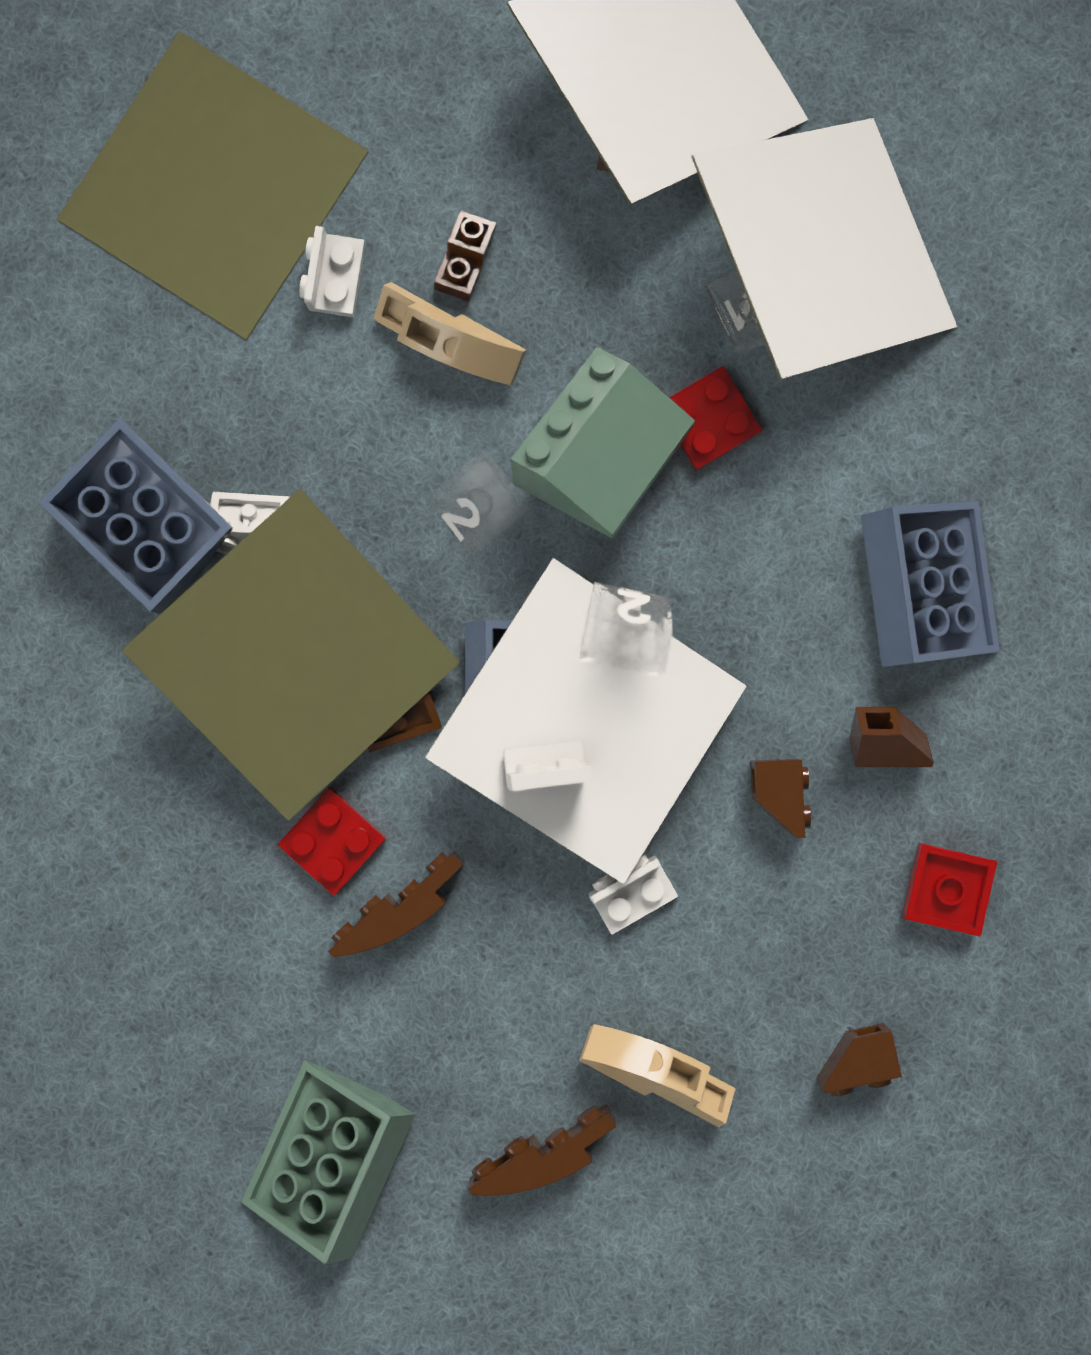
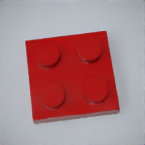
[669,366,762,471]
[277,787,387,896]
[902,842,998,937]

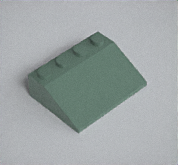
[510,347,695,539]
[241,1060,415,1265]

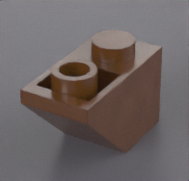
[850,707,934,767]
[750,759,811,838]
[817,1023,902,1096]

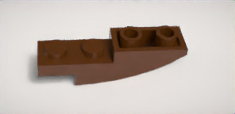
[328,851,464,957]
[468,1104,616,1196]

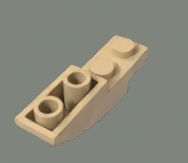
[373,282,526,385]
[579,1024,736,1127]

